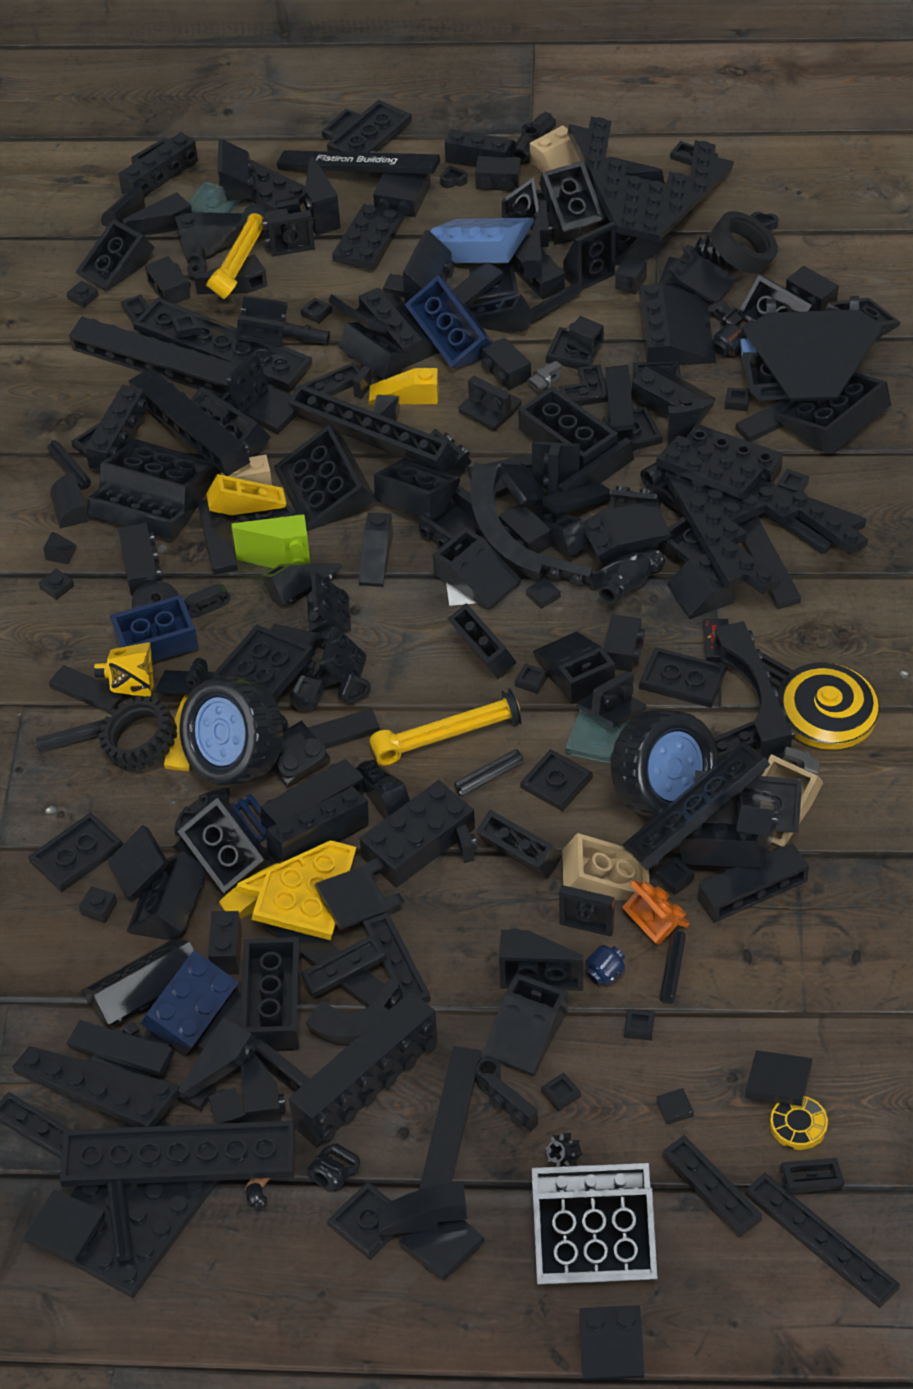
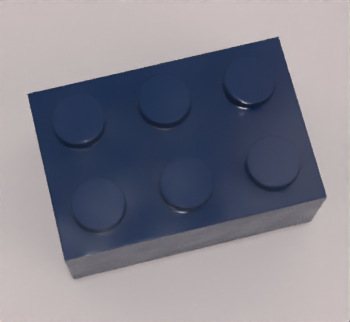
[110,595,199,662]
[141,950,239,1056]

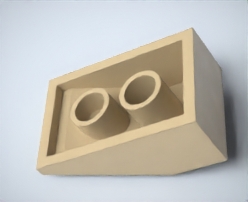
[761,755,823,846]
[562,833,650,900]

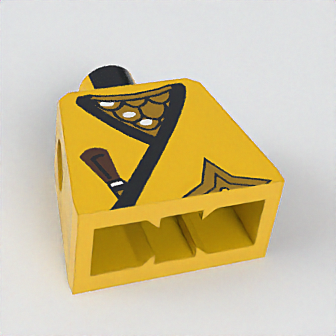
[94,643,155,697]

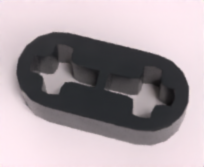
[184,584,231,618]

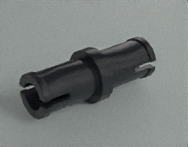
[283,322,330,346]

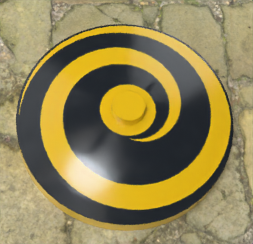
[778,662,880,750]

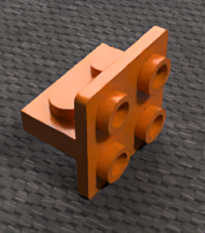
[622,880,690,945]

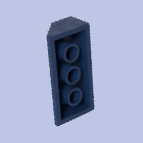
[404,275,494,369]

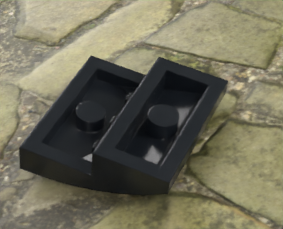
[398,1220,485,1280]

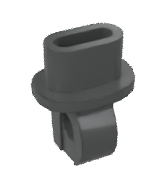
[527,361,562,392]
[782,747,819,775]

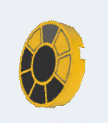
[770,1096,828,1150]

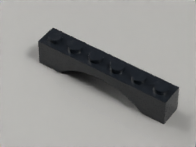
[714,621,795,757]

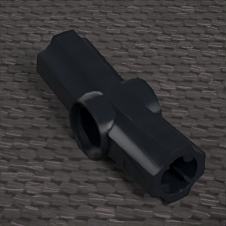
[511,111,556,164]

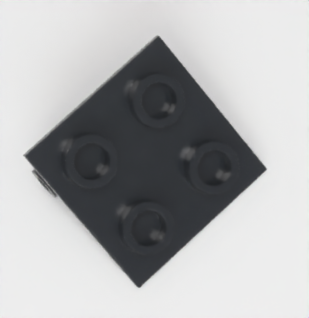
[154,658,214,696]

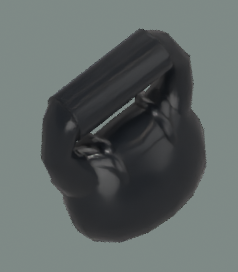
[308,1143,361,1190]

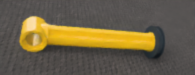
[206,204,269,299]
[369,688,522,766]

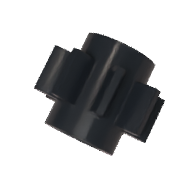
[545,1133,583,1167]

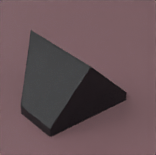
[501,177,539,230]

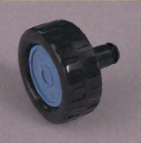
[179,676,289,785]
[610,709,719,818]

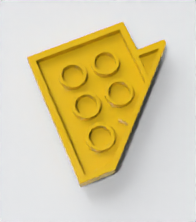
[236,840,356,940]

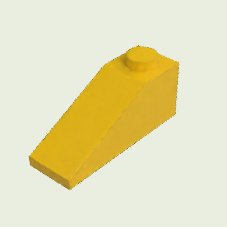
[369,368,439,405]
[207,474,287,515]

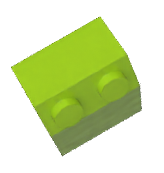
[232,514,310,568]

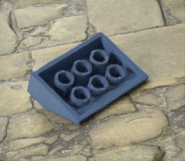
[430,218,534,263]

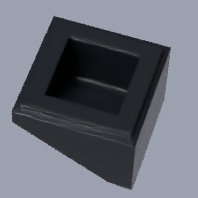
[374,395,400,421]
[43,532,77,564]

